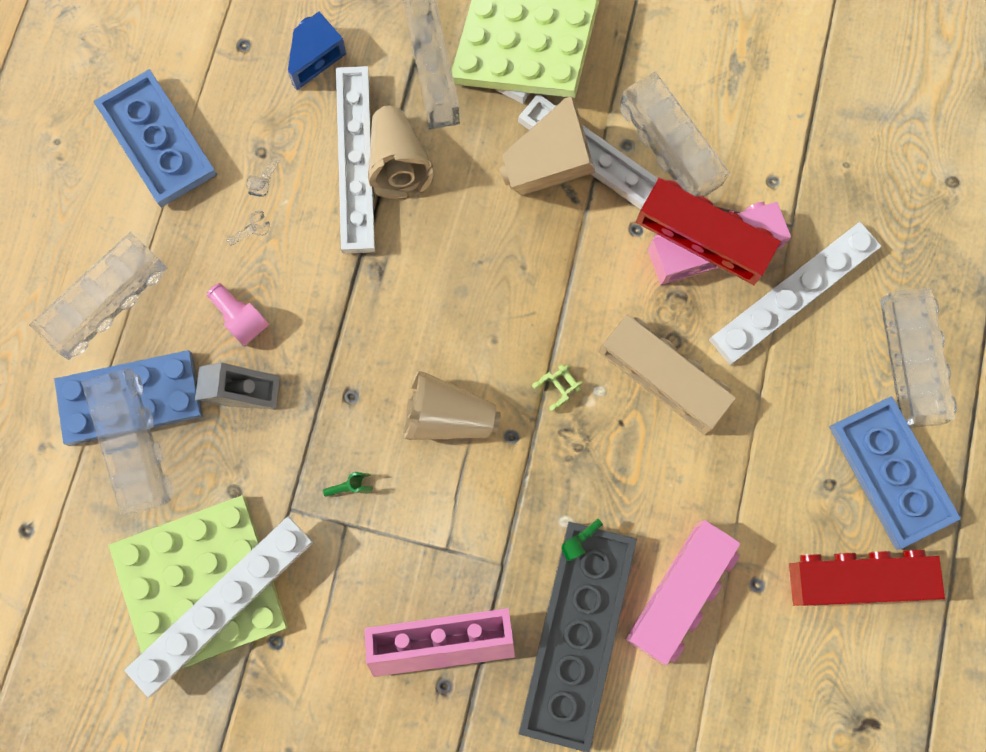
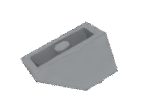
[195,362,280,410]

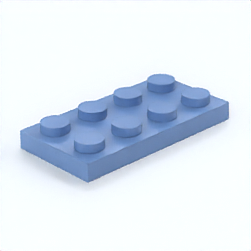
[93,69,217,208]
[54,350,203,446]
[829,396,961,550]

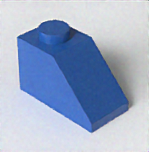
[288,11,346,90]

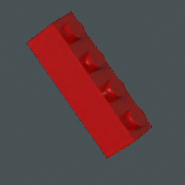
[635,177,781,286]
[789,550,945,606]

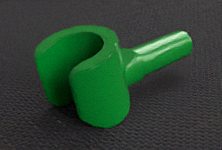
[323,472,373,497]
[561,519,603,561]

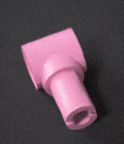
[207,283,269,347]

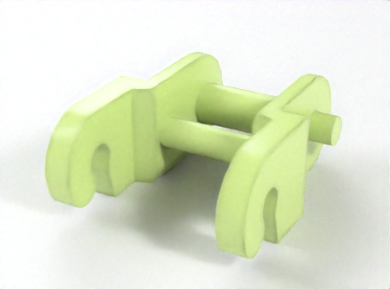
[532,364,583,412]

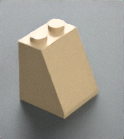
[500,96,596,196]

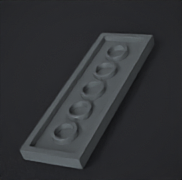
[518,522,637,752]

